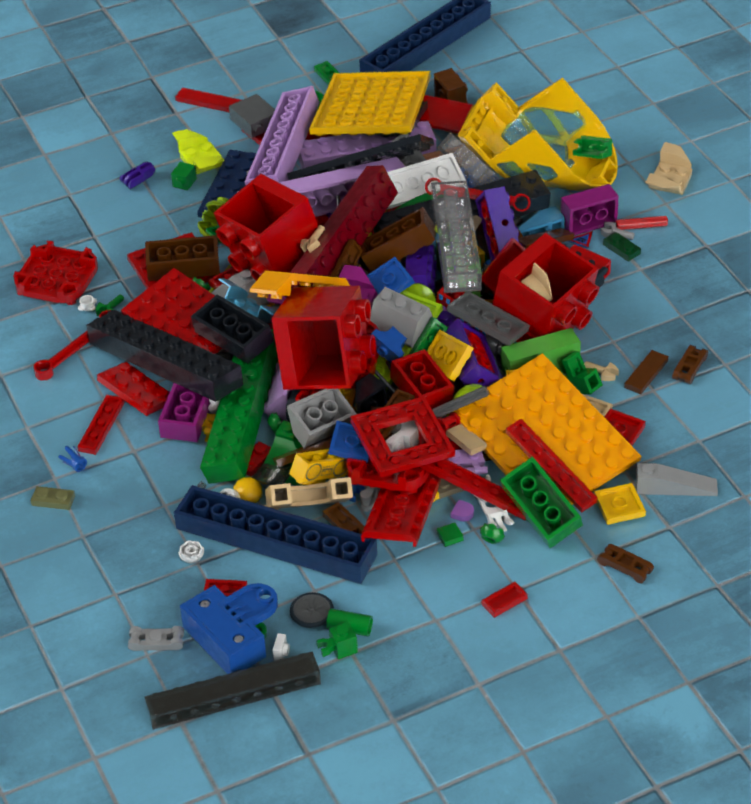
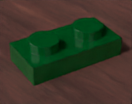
[603,232,641,261]

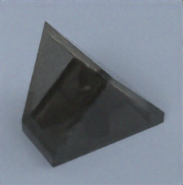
[252,463,292,489]

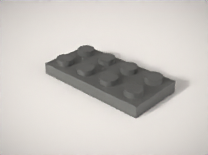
[447,291,530,346]

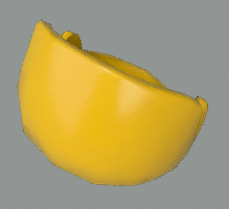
[233,477,263,503]

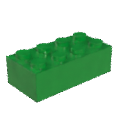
[500,457,583,549]

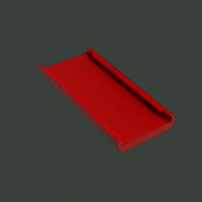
[361,473,441,547]

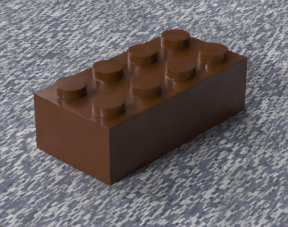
[361,207,435,272]
[145,235,220,281]

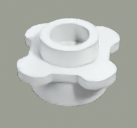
[78,295,97,311]

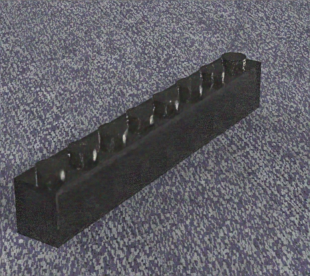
[144,651,321,730]

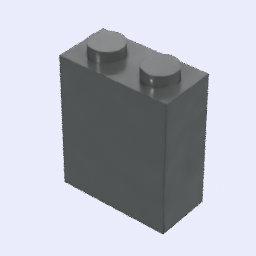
[229,94,275,138]

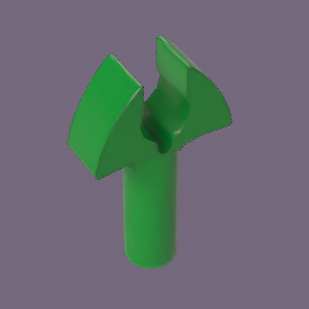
[96,294,124,316]

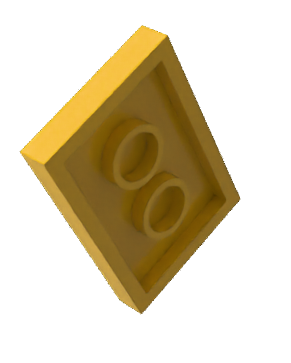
[427,329,474,382]

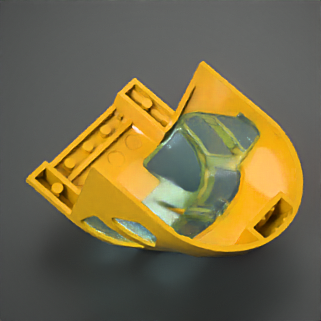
[457,77,618,192]

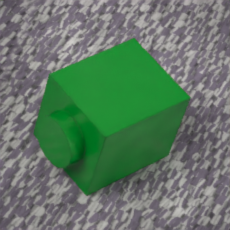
[171,162,197,191]

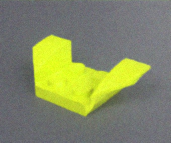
[172,129,224,174]

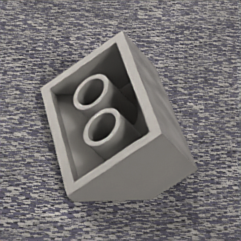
[370,287,433,348]
[287,389,357,448]

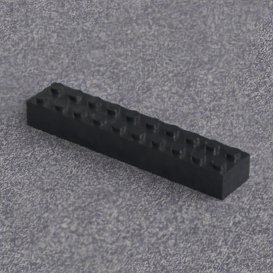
[373,170,551,237]
[87,310,243,402]

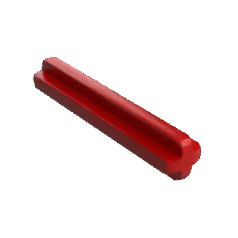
[616,216,668,230]

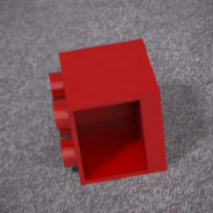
[214,174,319,281]
[493,233,600,337]
[271,285,376,390]

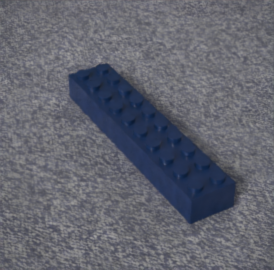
[359,0,491,72]
[174,485,377,584]

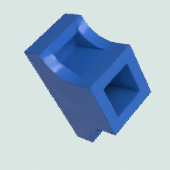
[371,327,407,363]

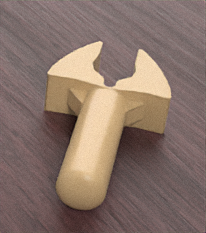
[300,225,325,253]
[584,361,619,381]

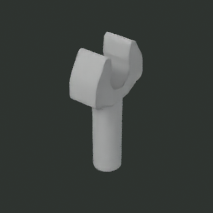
[601,222,635,240]

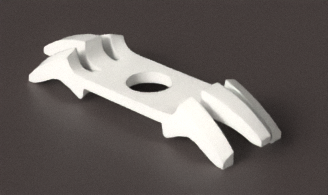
[474,474,515,532]

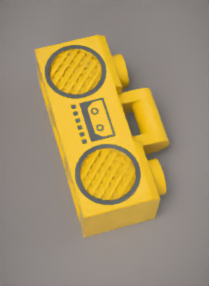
[289,449,347,485]

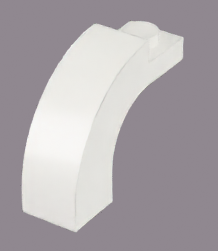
[385,420,419,453]

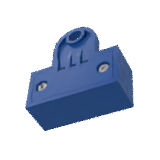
[180,583,278,678]

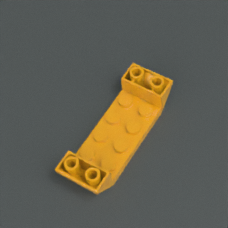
[250,271,350,299]

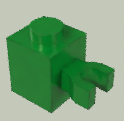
[316,621,358,660]

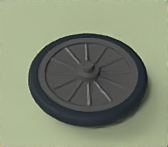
[290,592,334,628]

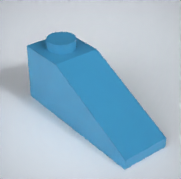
[518,206,565,237]

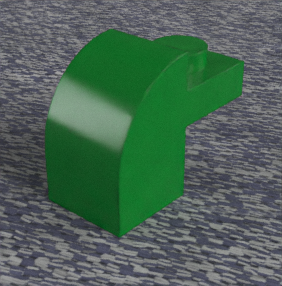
[562,351,603,395]

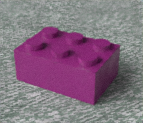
[561,184,619,236]
[158,383,210,442]

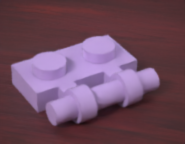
[447,449,488,476]

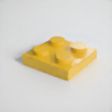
[594,483,646,525]

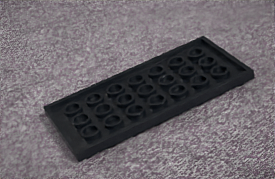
[287,134,434,180]

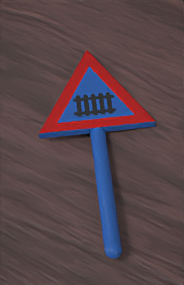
[569,231,593,248]

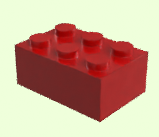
[390,349,454,409]

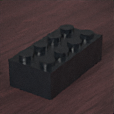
[191,294,274,364]

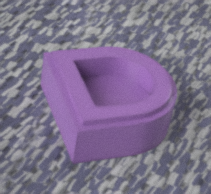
[451,500,474,521]

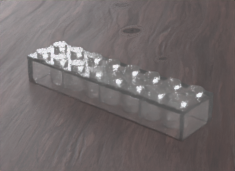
[431,181,482,293]

